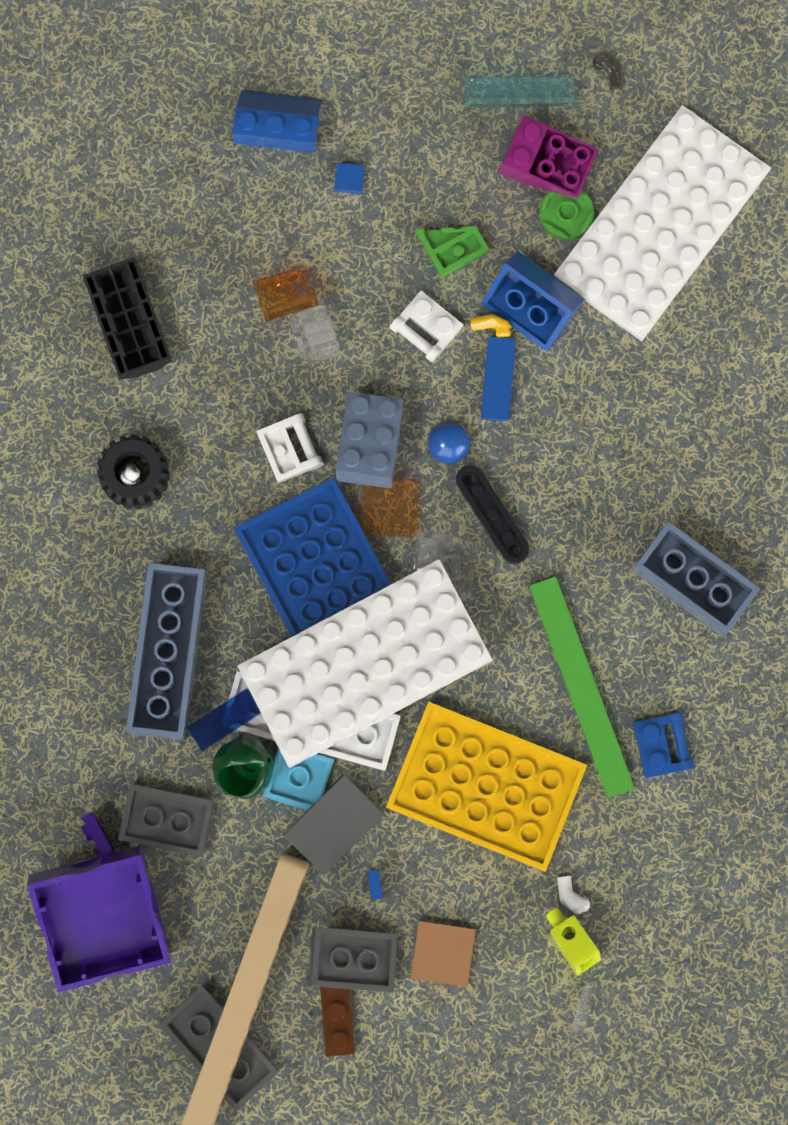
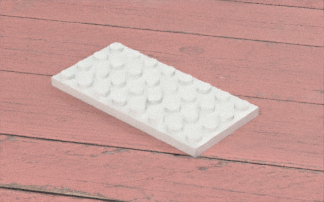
[553,105,771,341]
[238,560,493,768]

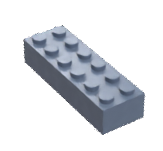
[126,563,208,741]

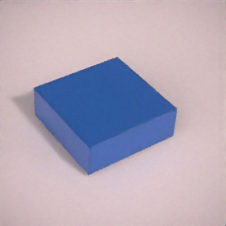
[334,162,365,195]
[367,869,383,900]

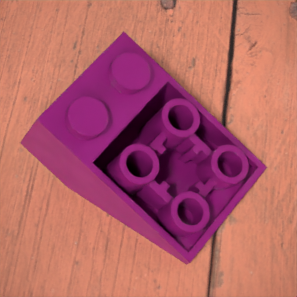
[497,115,598,199]

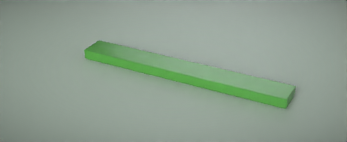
[529,576,635,798]

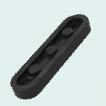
[456,465,529,565]

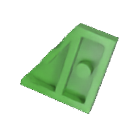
[415,226,490,278]

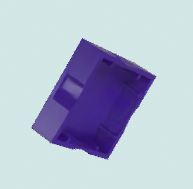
[27,845,171,993]

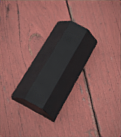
[82,257,172,379]

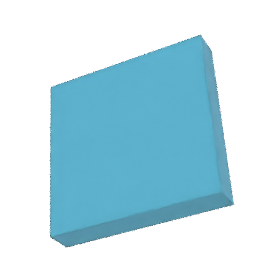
[263,747,334,811]

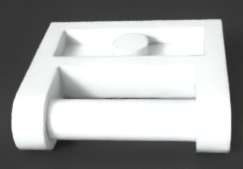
[389,291,463,363]
[256,413,324,484]

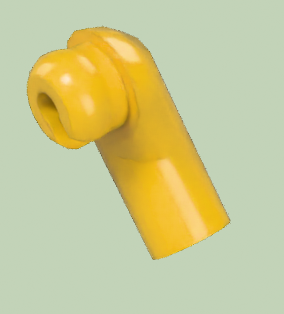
[470,314,512,338]

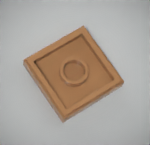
[411,921,476,987]

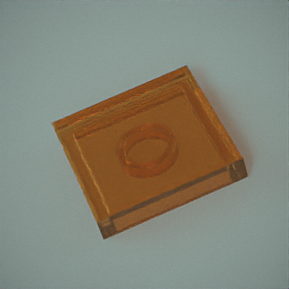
[252,266,319,322]
[361,481,419,538]

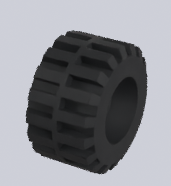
[97,435,170,510]

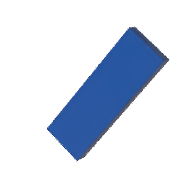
[481,336,516,422]

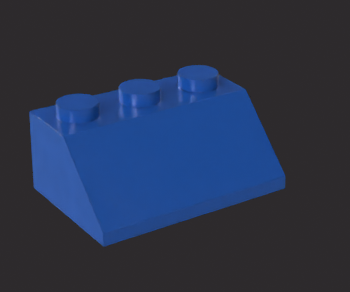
[232,90,322,153]
[481,251,585,352]

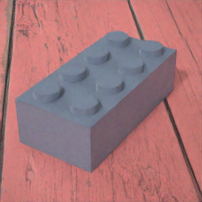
[632,521,761,638]

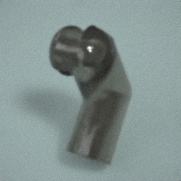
[593,53,623,90]

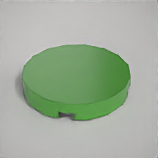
[540,190,594,240]

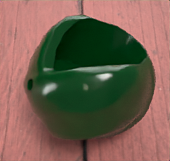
[212,737,274,799]

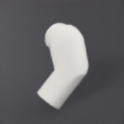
[120,463,141,487]
[557,876,590,914]

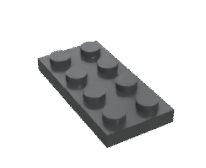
[159,985,280,1112]

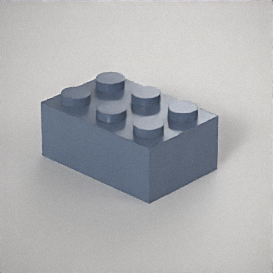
[336,392,404,489]

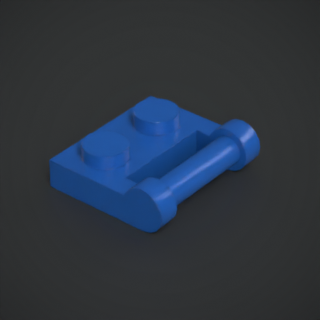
[632,712,695,779]

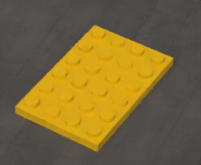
[386,702,587,872]

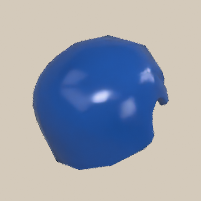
[427,421,471,464]

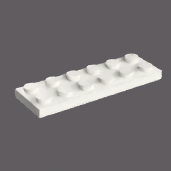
[221,671,401,771]

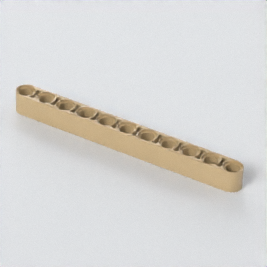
[181,853,310,1125]

